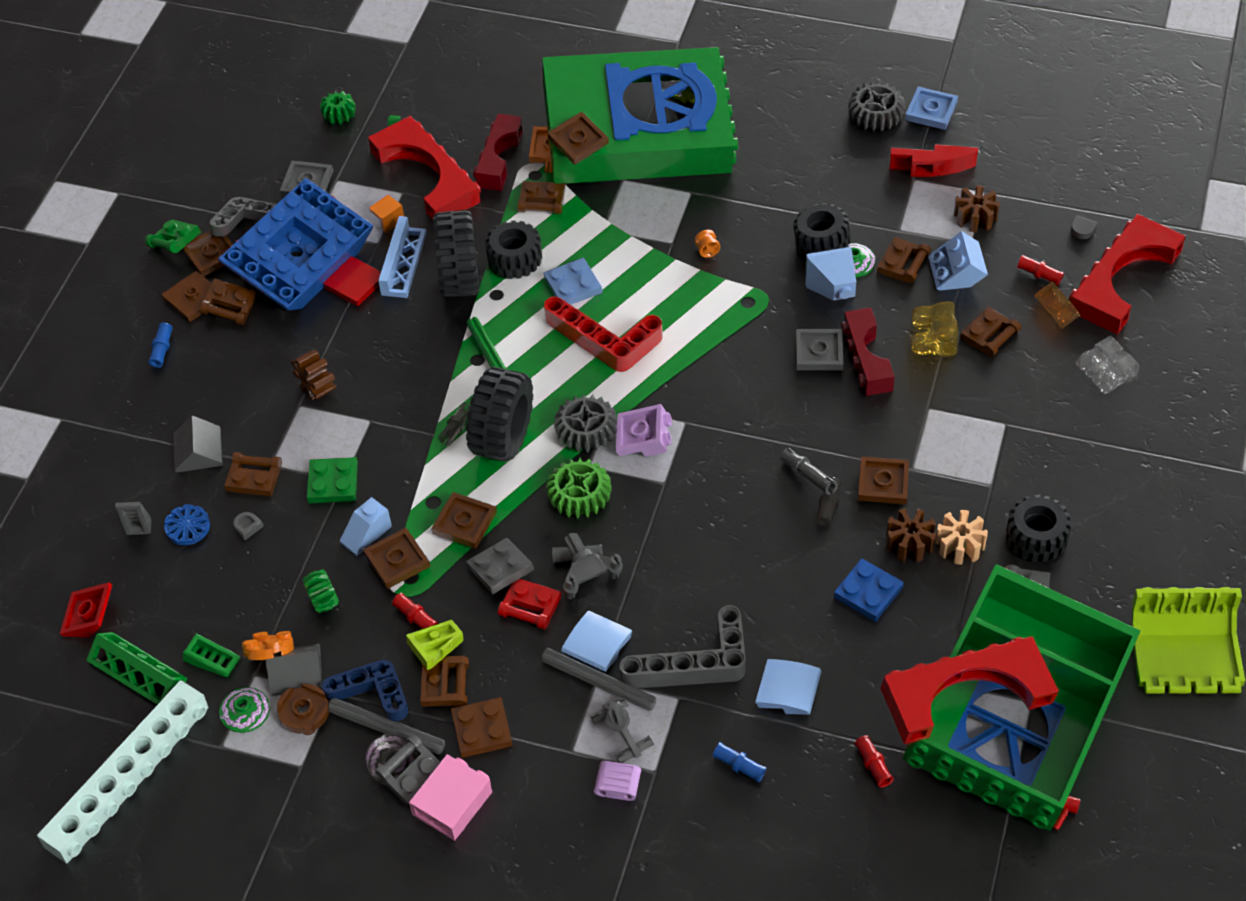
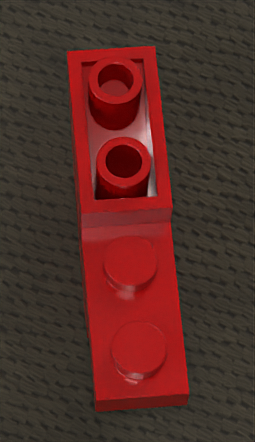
[890,145,978,177]

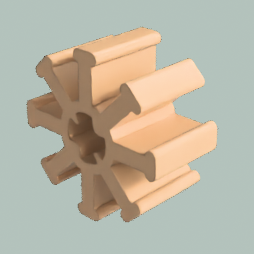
[936,510,988,565]

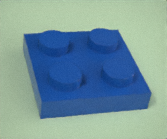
[834,559,904,622]

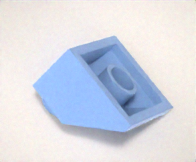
[805,247,856,300]

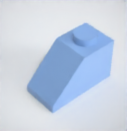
[340,497,392,557]

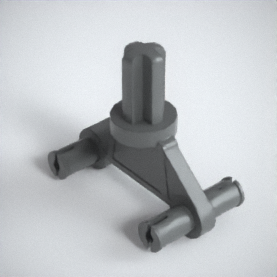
[563,533,623,599]
[590,697,654,763]

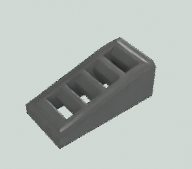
[115,502,152,535]

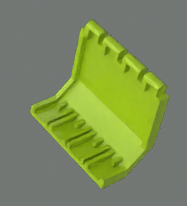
[1132,587,1245,694]

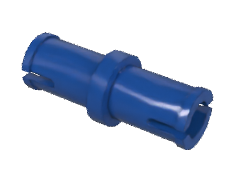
[148,323,173,368]
[712,742,767,782]

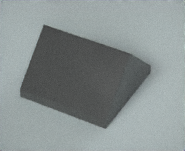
[173,416,223,473]
[266,644,322,696]

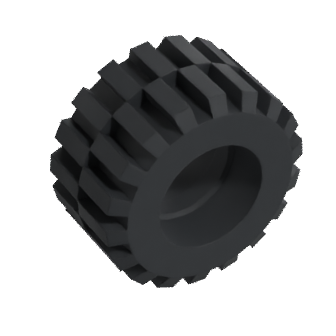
[793,203,851,258]
[485,220,542,279]
[1005,495,1071,562]

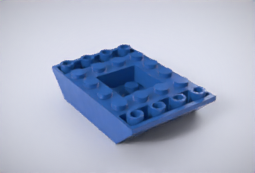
[218,178,373,311]

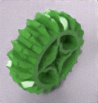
[546,458,612,518]

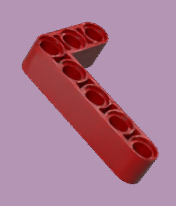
[544,297,663,372]

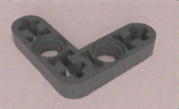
[210,197,277,236]

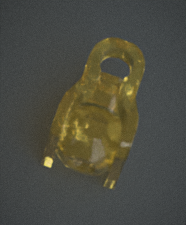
[911,301,958,356]

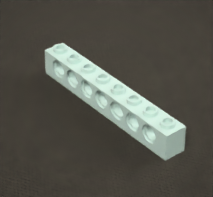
[37,680,209,864]

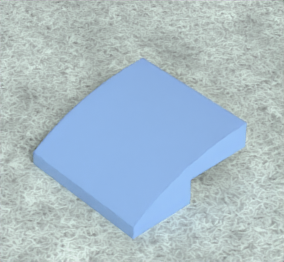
[561,611,632,672]
[755,659,821,715]

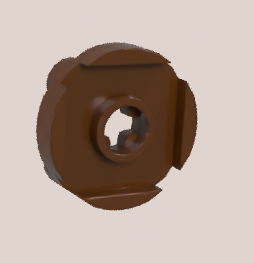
[277,684,329,735]

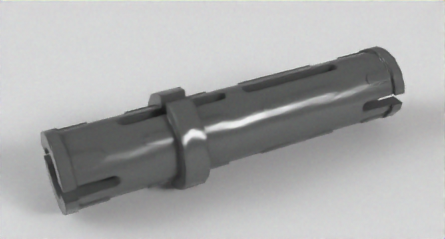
[780,448,838,495]

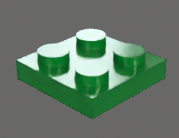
[307,457,358,503]

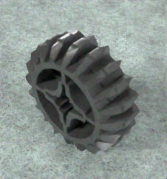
[848,82,905,132]
[554,394,617,453]

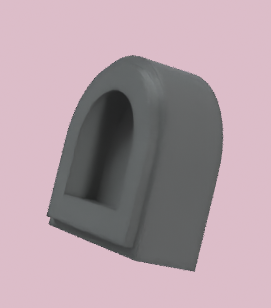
[1071,215,1097,239]
[233,512,264,540]

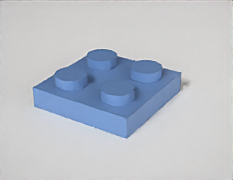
[905,87,958,130]
[543,258,602,305]

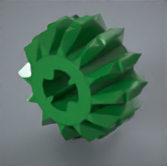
[320,91,356,125]
[303,569,339,613]

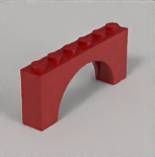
[368,116,481,220]
[1068,214,1186,335]
[880,636,1059,745]

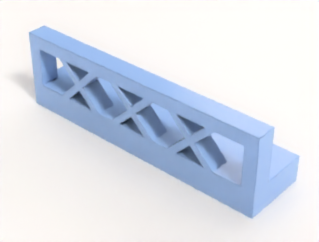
[379,216,427,298]

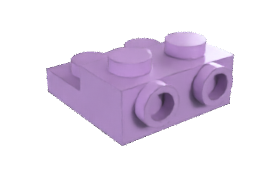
[616,404,672,457]

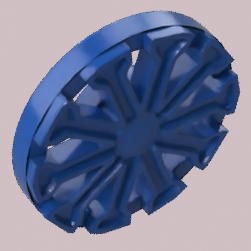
[164,504,210,545]

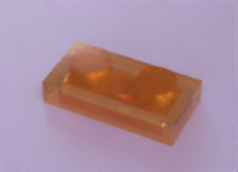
[1034,281,1080,329]

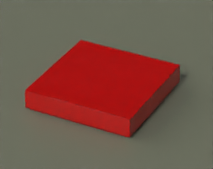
[323,256,381,306]

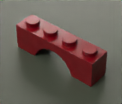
[473,114,524,191]
[841,307,895,396]

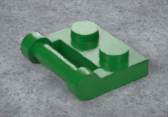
[145,219,201,253]

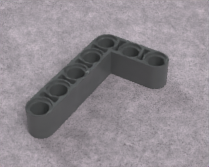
[619,605,745,688]

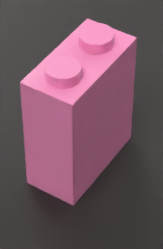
[409,754,492,841]

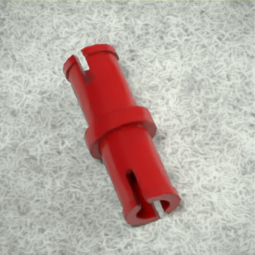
[1017,255,1064,286]
[392,593,439,629]
[855,735,894,788]

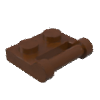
[518,181,566,214]
[877,237,931,283]
[200,279,257,326]
[960,306,1022,357]
[224,452,282,496]
[420,656,469,707]

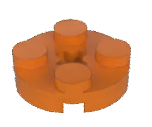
[242,631,294,660]

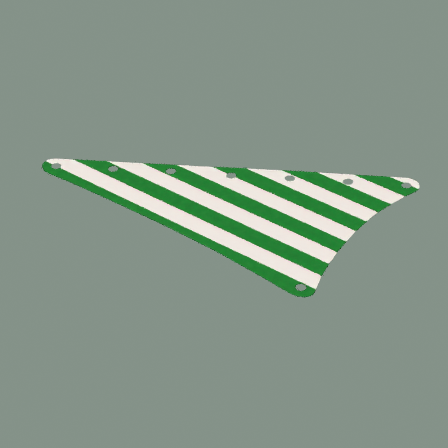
[390,163,769,597]

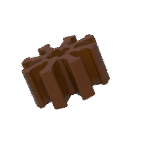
[954,185,1000,232]
[291,350,336,400]
[886,508,936,562]

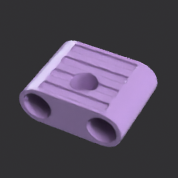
[594,761,641,801]

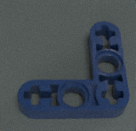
[322,660,408,721]

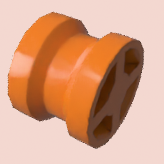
[694,230,721,258]

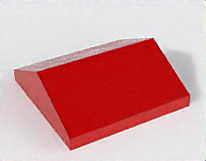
[60,582,112,638]

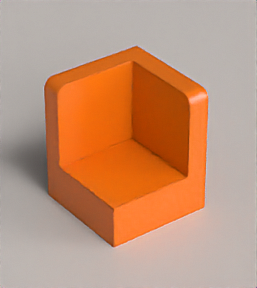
[369,194,404,233]

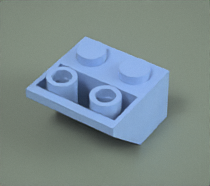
[928,231,988,291]

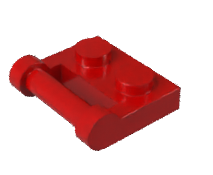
[498,579,561,629]

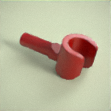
[1052,796,1081,831]

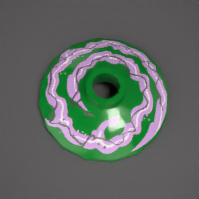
[848,243,876,277]
[219,687,270,733]

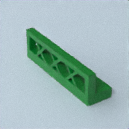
[86,632,188,705]

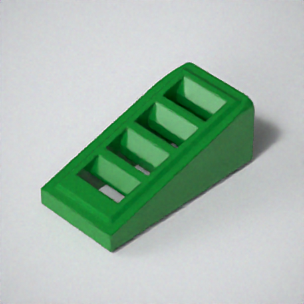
[183,633,240,678]

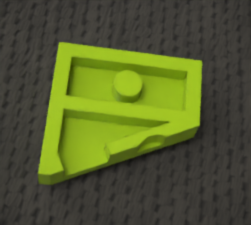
[406,620,463,670]

